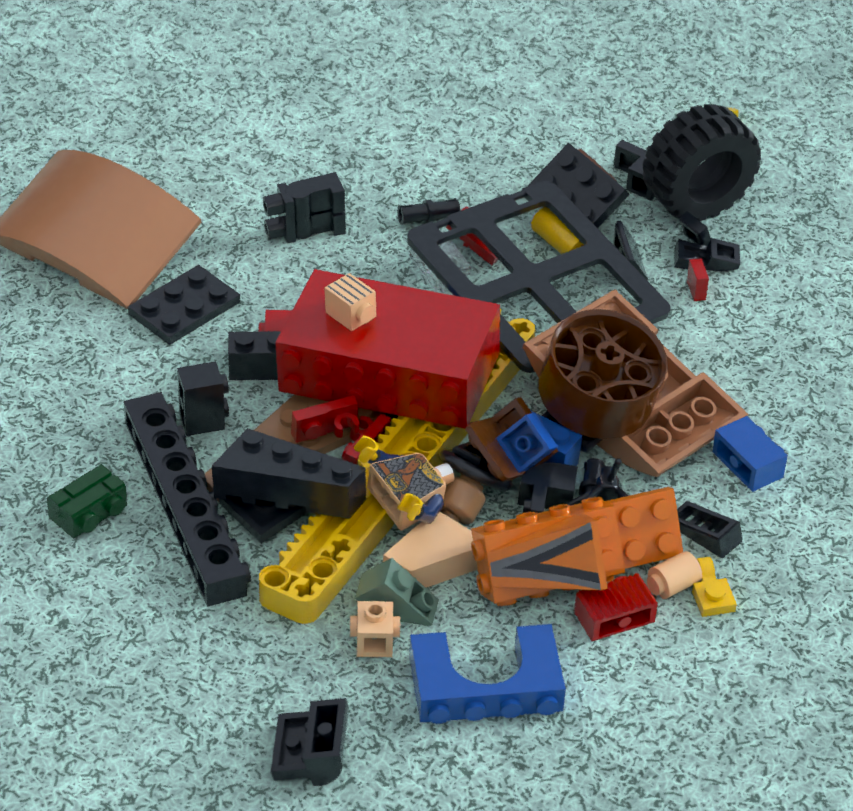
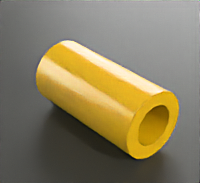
[531,207,584,254]

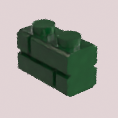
[47,464,127,538]

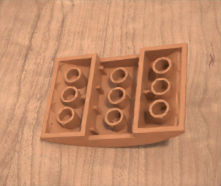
[0,150,202,309]
[523,289,748,477]

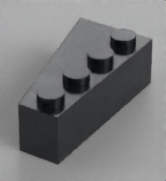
[211,428,366,519]

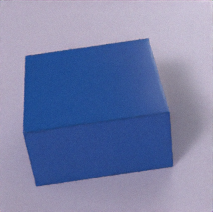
[496,413,558,473]

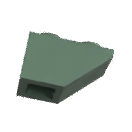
[355,558,439,626]

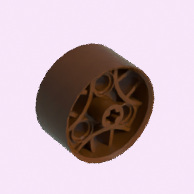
[538,309,668,439]

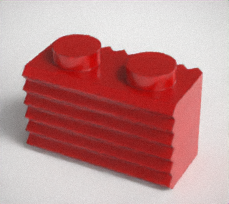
[574,573,658,641]

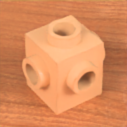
[350,601,400,657]

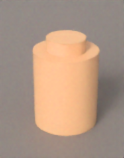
[647,551,702,599]

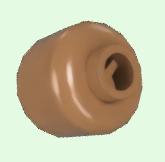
[440,474,486,525]

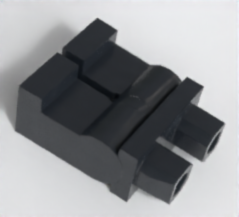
[263,172,346,244]

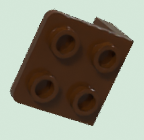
[465,397,559,482]

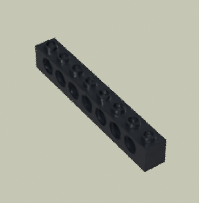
[123,392,251,607]

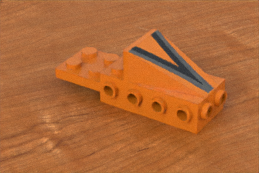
[471,487,683,606]

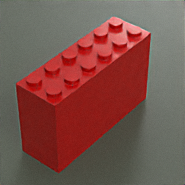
[276,269,500,429]

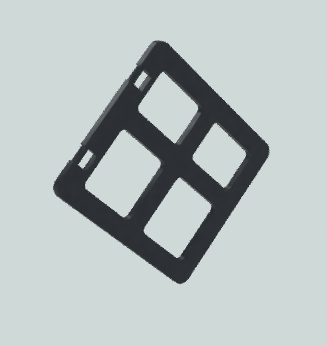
[406,181,671,373]

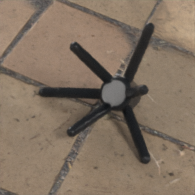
[565,458,629,506]

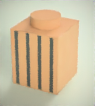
[324,273,376,331]

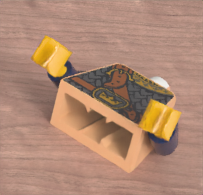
[353,436,454,531]

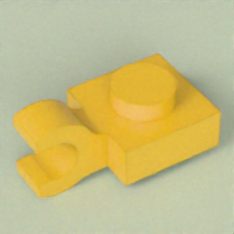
[692,556,737,617]

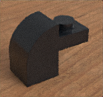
[614,140,655,201]
[517,463,578,513]

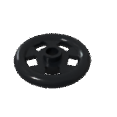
[439,448,513,491]

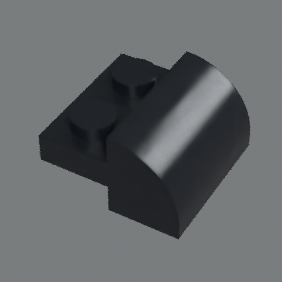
[270,698,349,786]

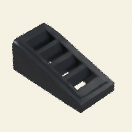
[677,501,743,559]

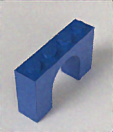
[409,624,566,724]

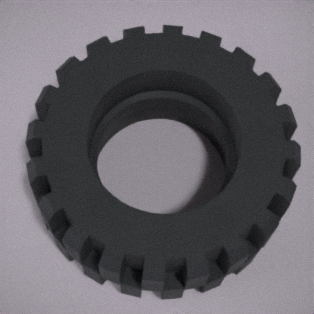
[642,104,761,221]

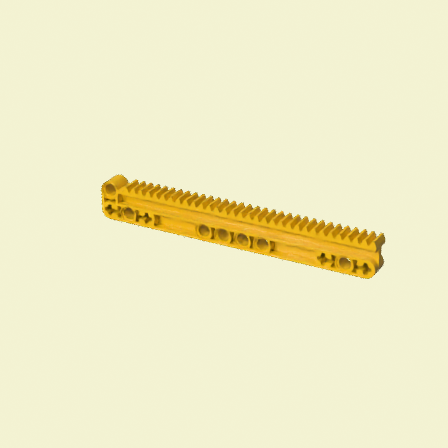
[259,309,535,624]

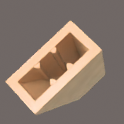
[383,512,478,588]

